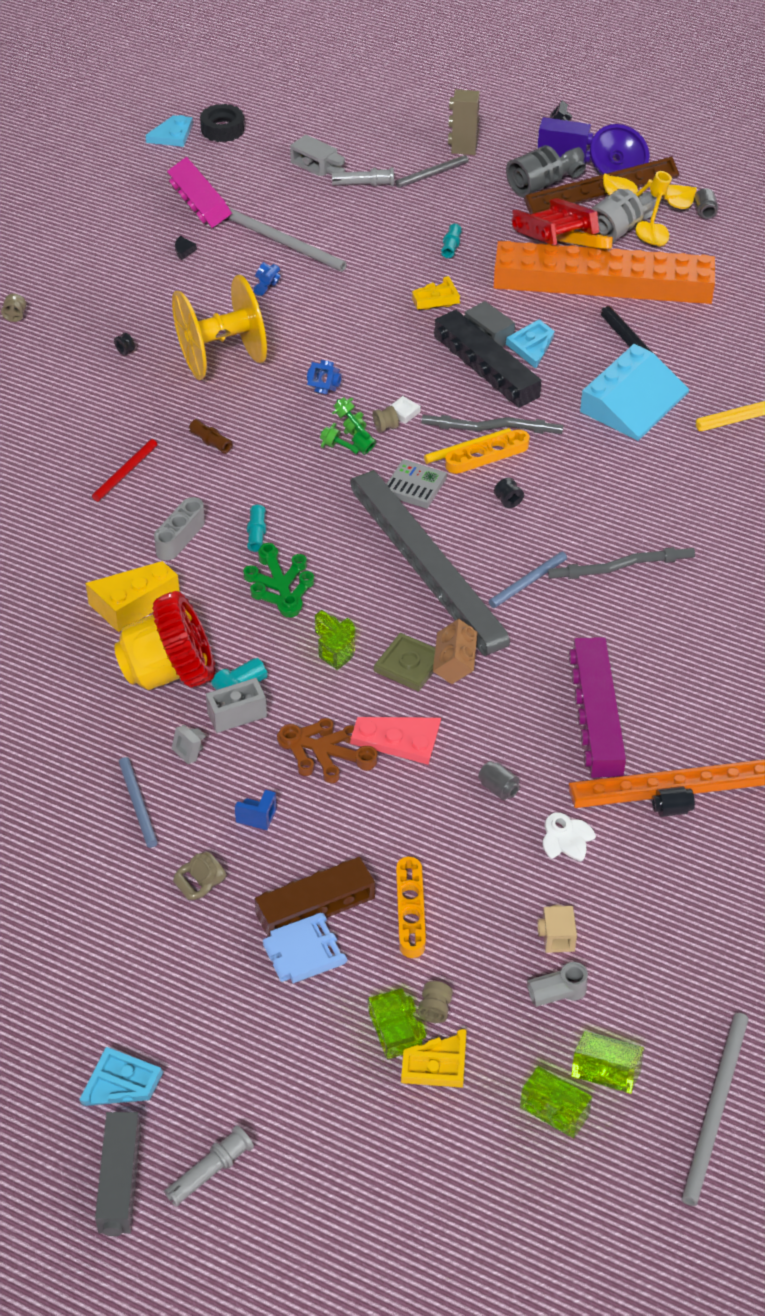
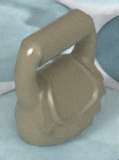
[173,851,227,900]

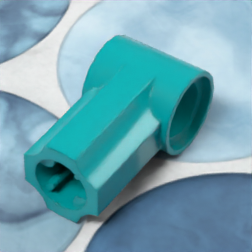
[211,658,267,690]

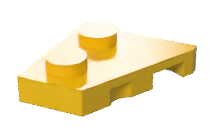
[412,276,460,310]
[401,1029,467,1088]

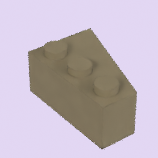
[448,89,480,155]

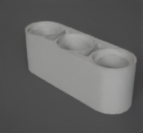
[154,497,205,561]

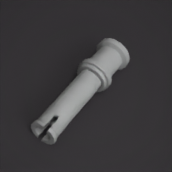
[332,167,394,187]
[164,1125,254,1207]

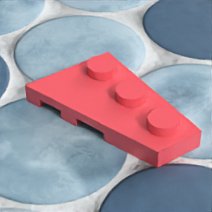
[350,717,441,765]

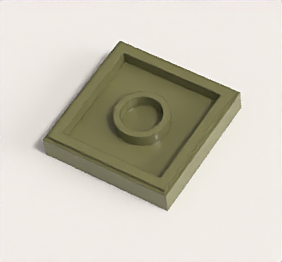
[374,632,435,692]

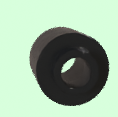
[652,786,695,817]

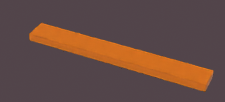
[569,759,765,808]

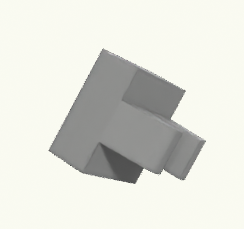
[171,725,206,764]

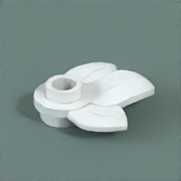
[543,813,596,862]

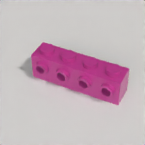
[167,156,232,228]

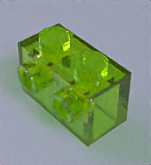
[571,1031,644,1094]
[520,1066,592,1139]

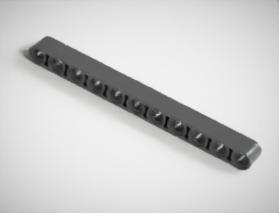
[350,470,510,656]

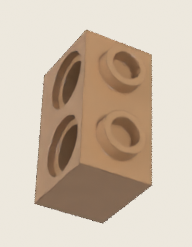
[433,619,477,684]

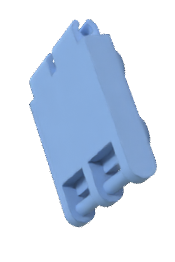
[263,913,347,983]

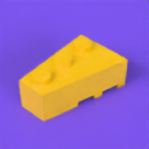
[85,561,180,632]

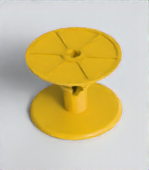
[172,274,267,380]

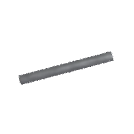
[395,155,468,188]

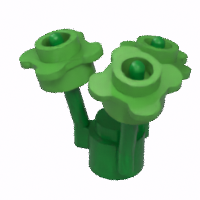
[320,397,377,455]

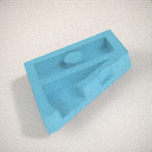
[146,115,193,147]
[506,319,555,368]
[79,1047,163,1106]

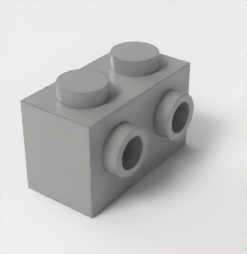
[206,678,267,733]

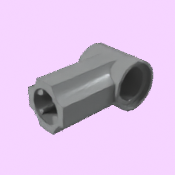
[527,962,588,1007]

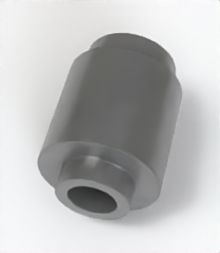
[694,188,718,219]
[478,761,520,800]

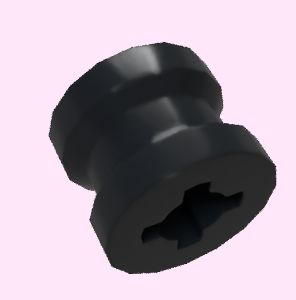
[494,477,524,508]

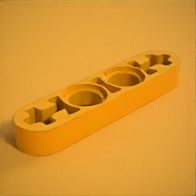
[556,230,613,249]
[445,430,530,474]
[396,856,426,958]

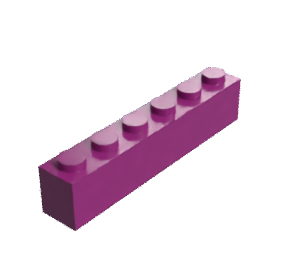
[569,637,626,778]

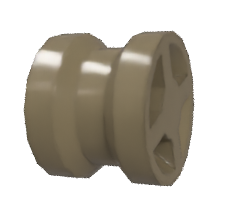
[1,293,27,322]
[373,406,399,433]

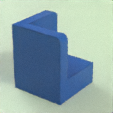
[235,790,277,830]

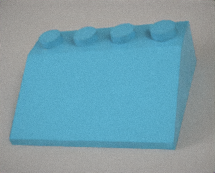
[580,344,689,441]

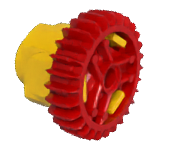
[114,591,216,690]

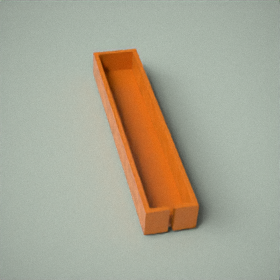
[493,241,715,304]

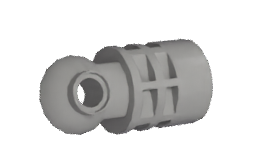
[591,189,658,243]

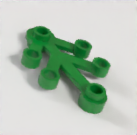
[243,543,314,618]

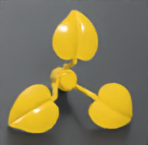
[603,171,697,246]

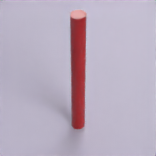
[92,439,157,502]

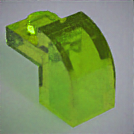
[315,610,356,670]

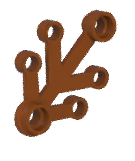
[277,718,377,784]

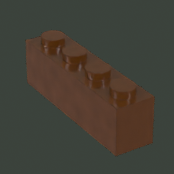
[255,856,375,937]

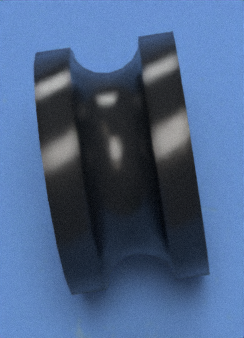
[114,332,135,356]

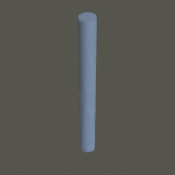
[489,551,567,608]
[119,757,158,848]

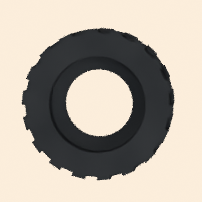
[200,104,245,142]

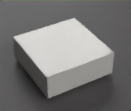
[390,396,420,424]

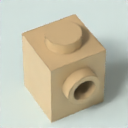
[537,905,577,953]

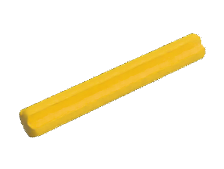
[695,401,765,432]

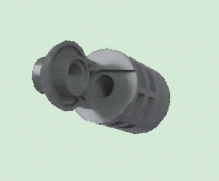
[506,145,586,198]

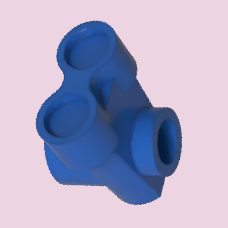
[253,262,281,296]

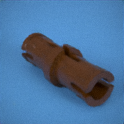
[188,419,233,454]

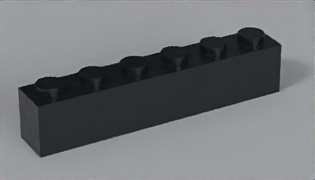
[434,309,542,408]

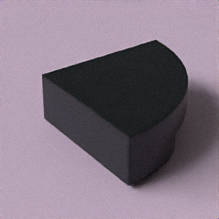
[175,236,197,260]

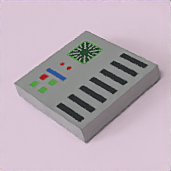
[386,459,447,509]

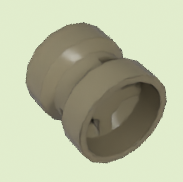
[418,981,453,1023]

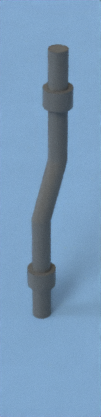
[421,414,564,434]
[548,547,695,579]

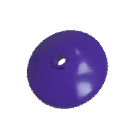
[590,124,650,175]

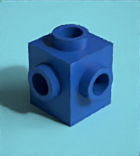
[307,360,342,395]

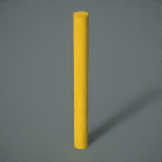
[424,428,511,464]

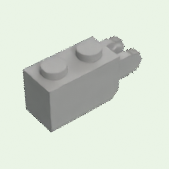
[290,135,345,176]

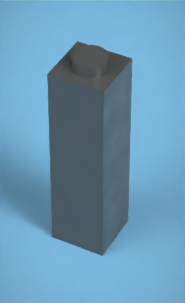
[95,1112,141,1237]

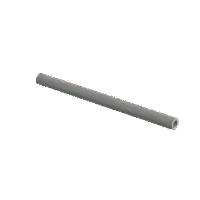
[227,207,347,272]
[682,1013,749,1206]

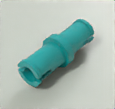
[441,223,462,258]
[247,504,266,552]

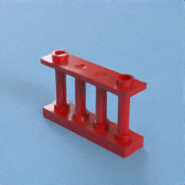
[512,198,599,246]

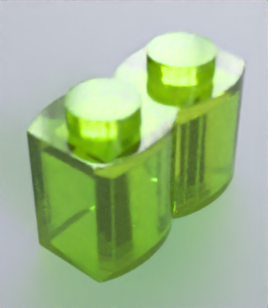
[368,988,426,1060]

